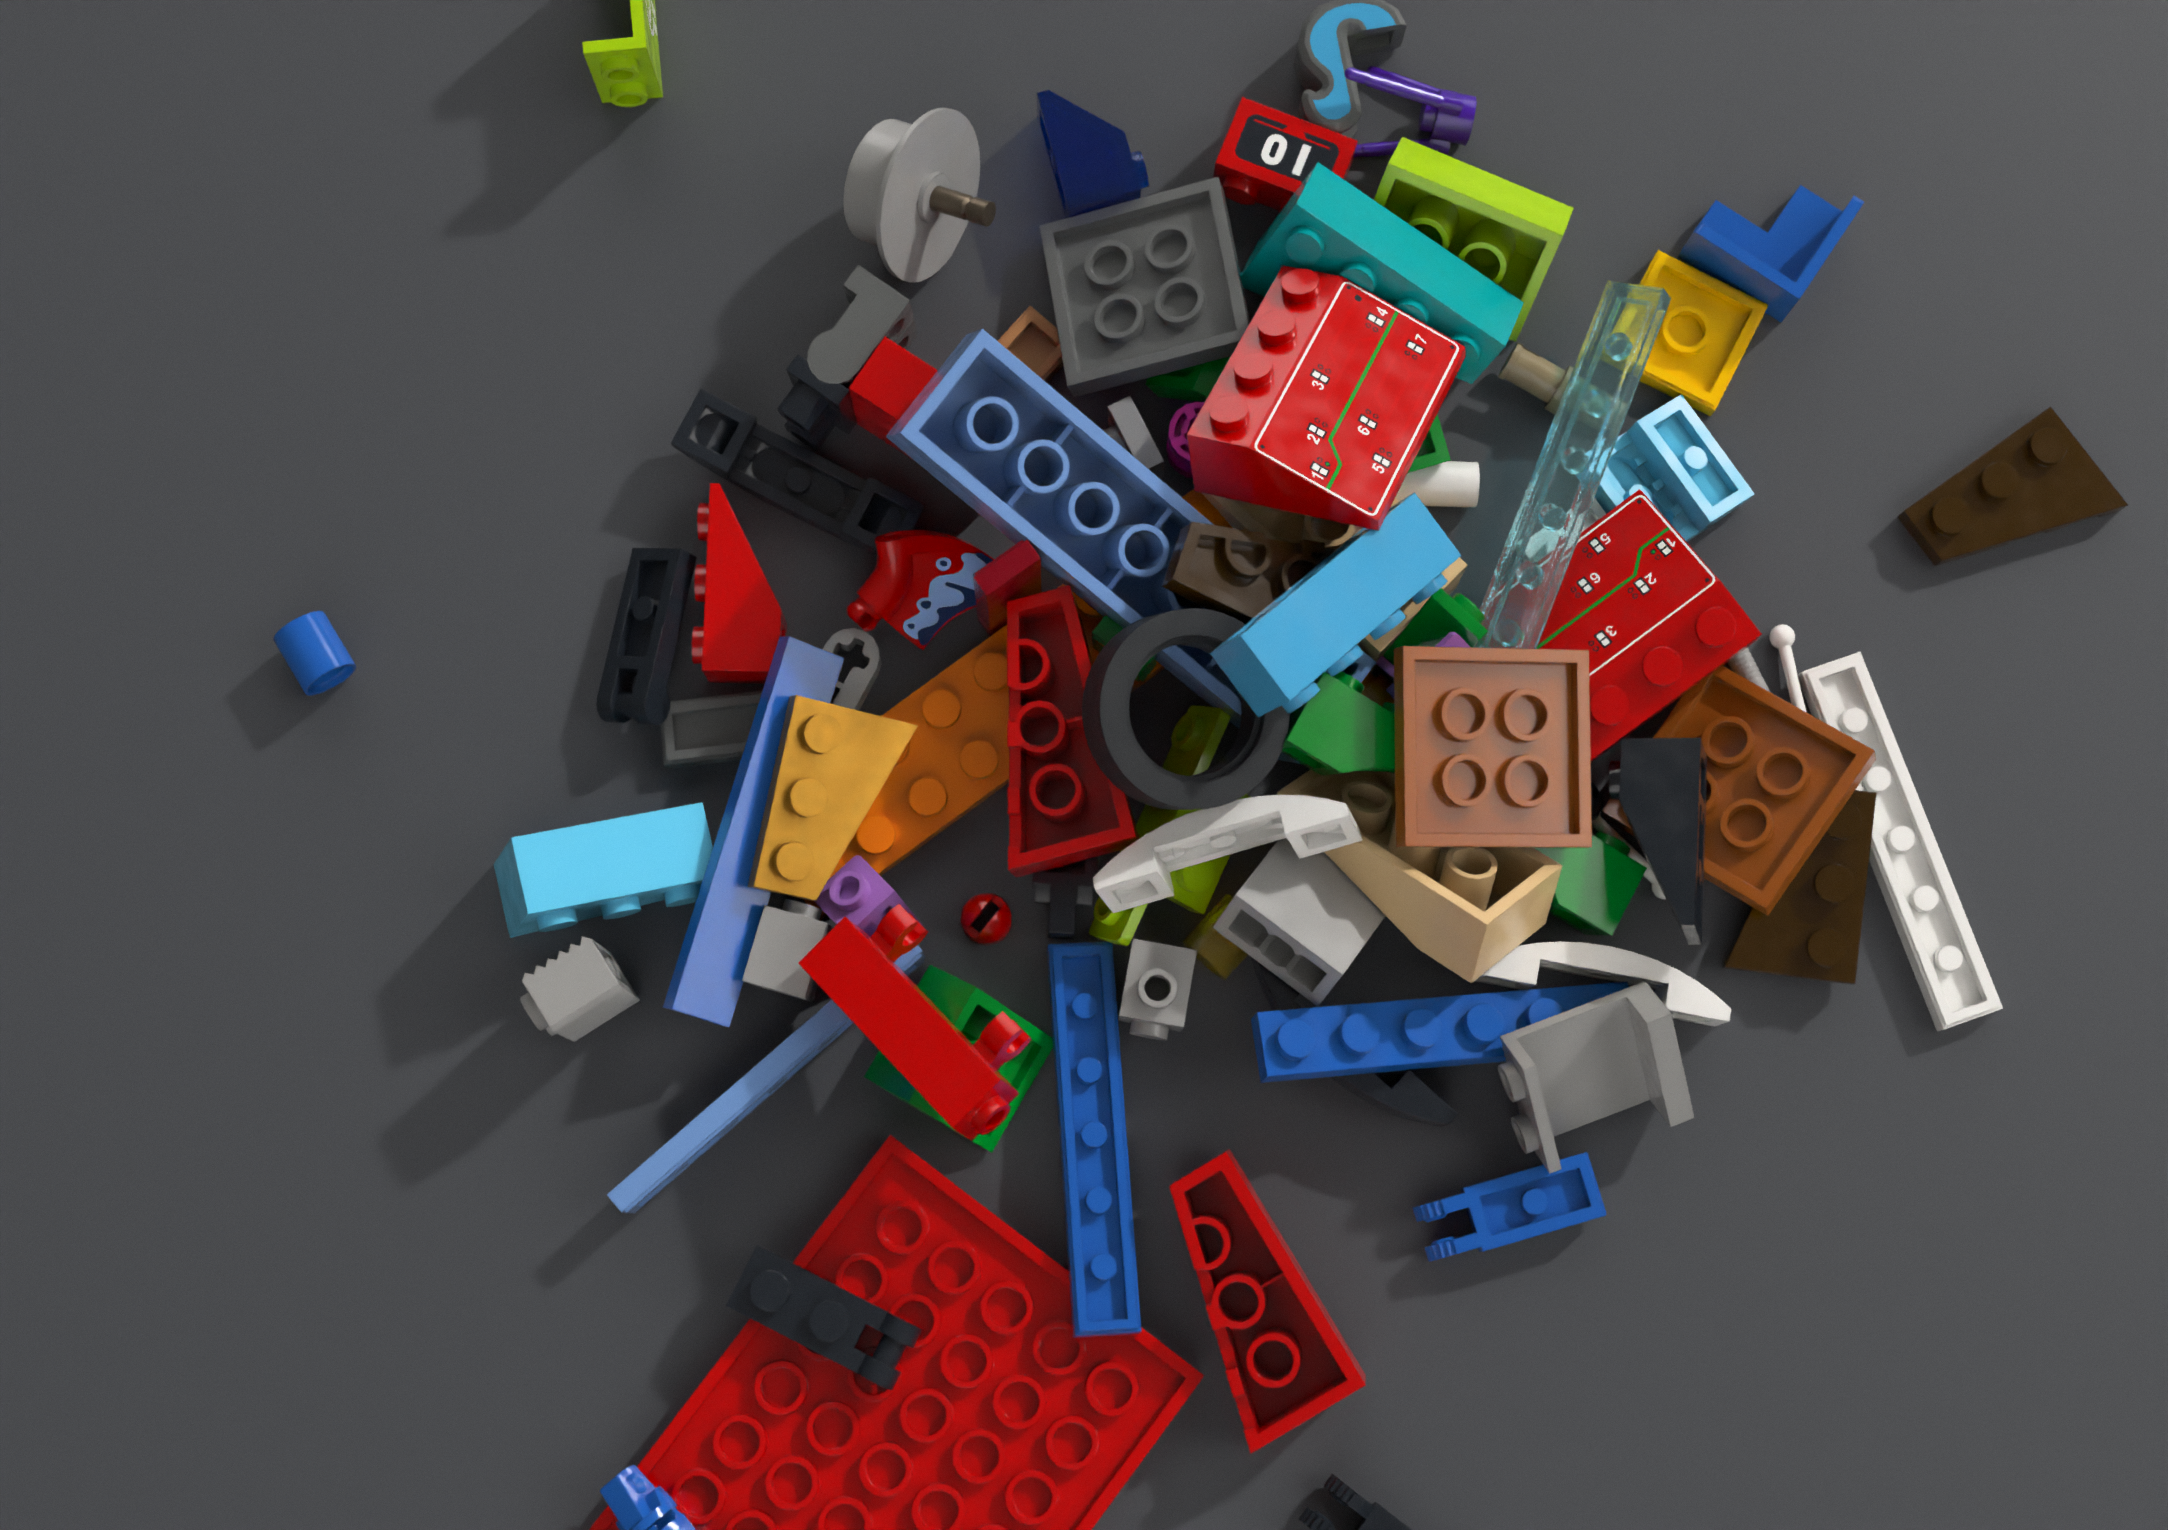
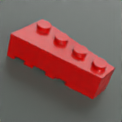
[1007,585,1139,878]
[1169,1149,1366,1454]

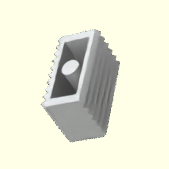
[520,937,640,1042]

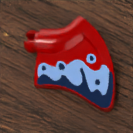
[846,530,994,650]

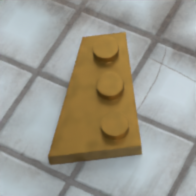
[748,695,918,901]

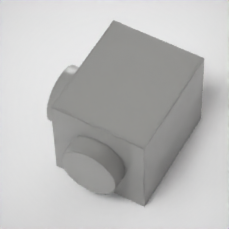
[742,899,833,1002]
[1118,939,1197,1040]

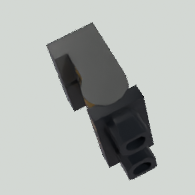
[777,265,918,451]

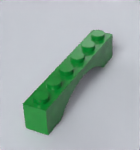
[1281,671,1647,936]

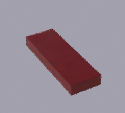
[973,539,1042,636]

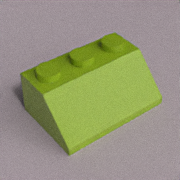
[1374,137,1574,342]

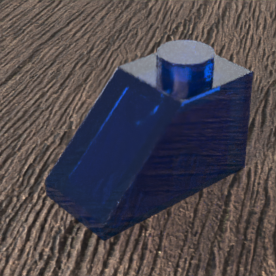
[1037,90,1149,218]

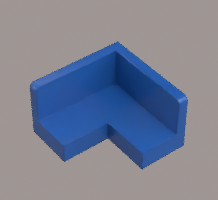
[1678,185,1864,323]

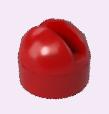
[961,893,1012,946]

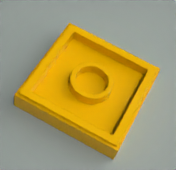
[1600,250,1769,417]

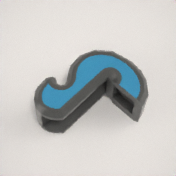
[1294,0,1407,139]

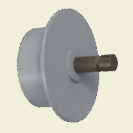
[843,107,996,283]

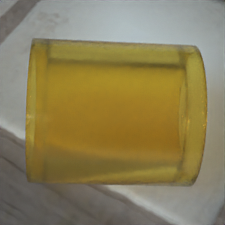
[1182,894,1248,981]

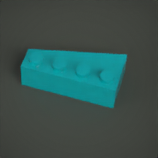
[1241,162,1524,384]

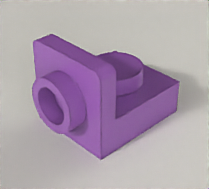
[814,855,922,936]

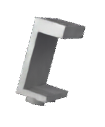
[1498,981,1694,1174]

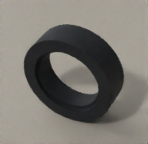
[1082,608,1290,810]

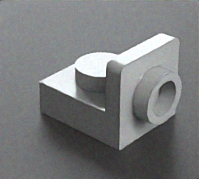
[1103,396,1164,479]

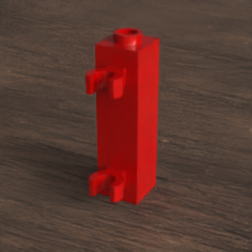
[798,904,1032,1141]

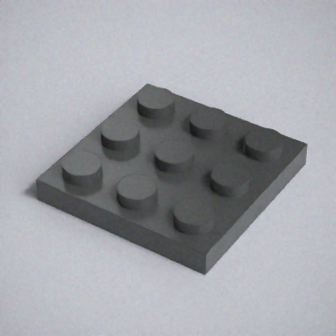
[1040,177,1250,398]

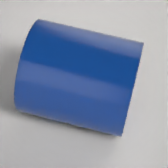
[273,611,356,695]

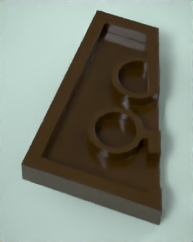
[1897,406,2128,566]
[1162,522,1336,624]
[1722,790,1876,985]

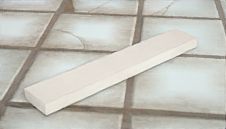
[1798,652,2003,1031]

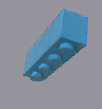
[1210,492,1461,717]

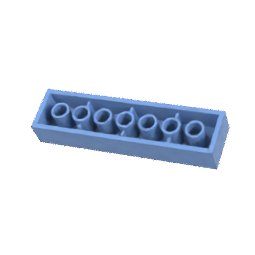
[886,329,1377,764]

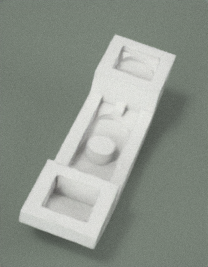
[1093,795,1363,913]
[1475,942,1731,1027]

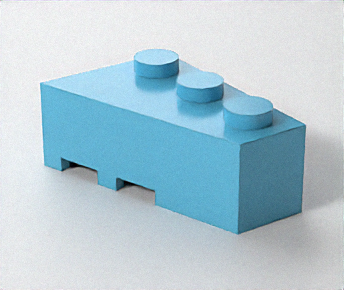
[494,802,713,938]

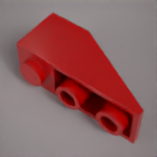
[692,483,787,684]

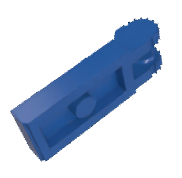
[1413,1152,1607,1261]

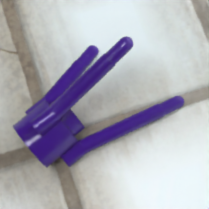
[1344,66,1476,157]

